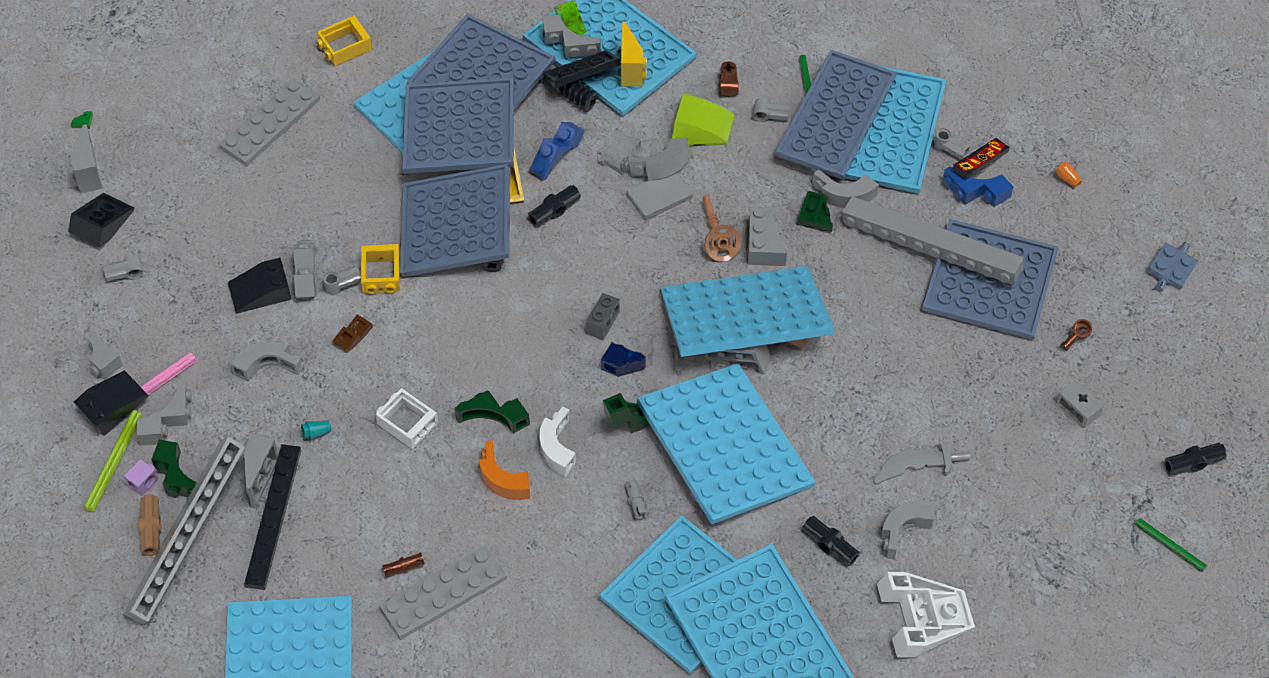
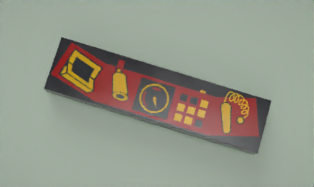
[952,138,1010,179]

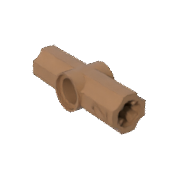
[138,494,162,556]

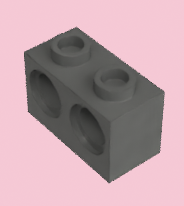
[586,293,620,341]

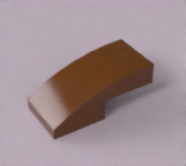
[332,314,373,352]

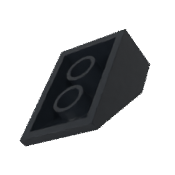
[68,193,134,247]
[228,257,292,314]
[73,370,149,436]

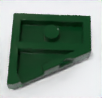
[797,191,833,232]

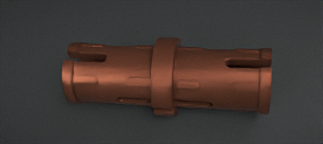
[382,552,425,578]

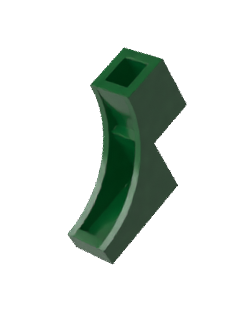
[455,390,530,434]
[603,393,650,432]
[151,439,197,498]

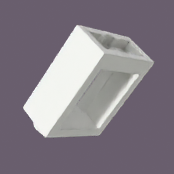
[375,388,438,449]

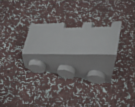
[748,206,787,266]
[704,345,771,375]

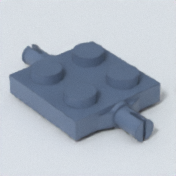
[1147,242,1198,292]

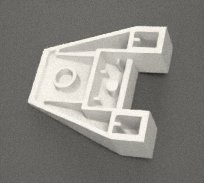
[877,572,975,657]

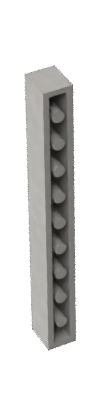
[842,196,1024,285]
[123,436,245,624]

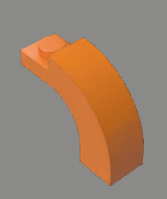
[479,440,530,500]

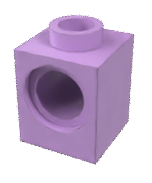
[124,460,158,496]

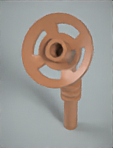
[702,195,741,262]

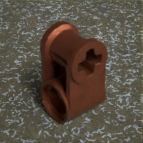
[719,61,739,95]

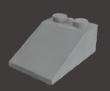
[69,125,103,193]
[244,433,278,508]

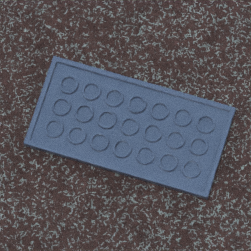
[775,50,897,180]

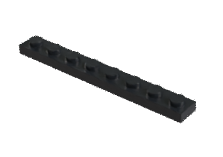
[244,444,302,590]

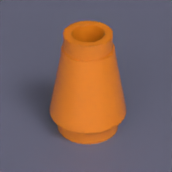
[1055,161,1083,188]

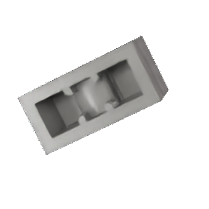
[1056,380,1104,428]

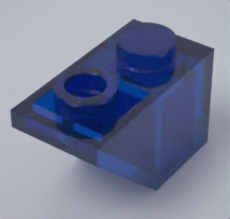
[601,342,646,377]

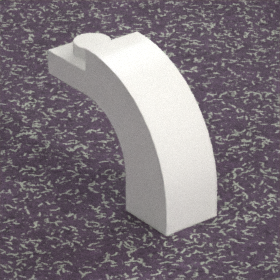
[540,406,576,477]

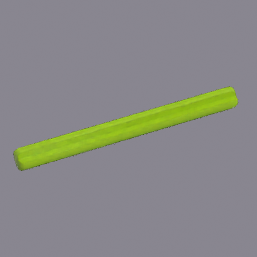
[84,410,142,512]

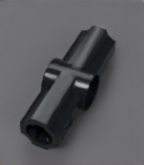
[528,185,581,226]
[1164,442,1227,475]
[802,515,860,567]

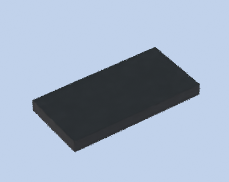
[543,50,621,88]

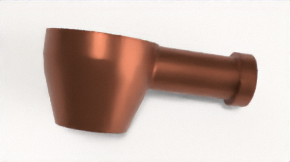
[1061,319,1092,351]

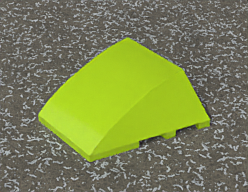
[672,92,735,147]

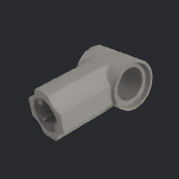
[753,98,790,122]
[933,128,970,159]
[103,254,143,282]
[323,266,361,295]

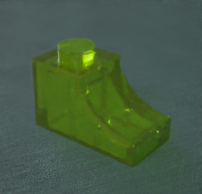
[553,0,587,35]

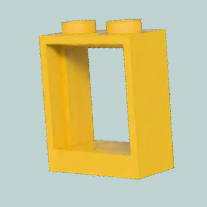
[316,15,372,66]
[361,244,400,294]

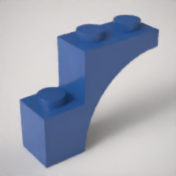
[529,122,585,179]
[943,166,1014,207]

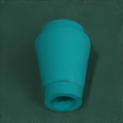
[301,420,331,440]

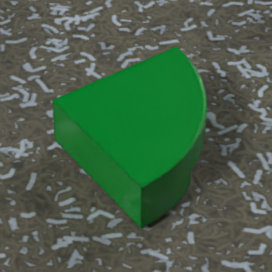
[71,111,93,129]

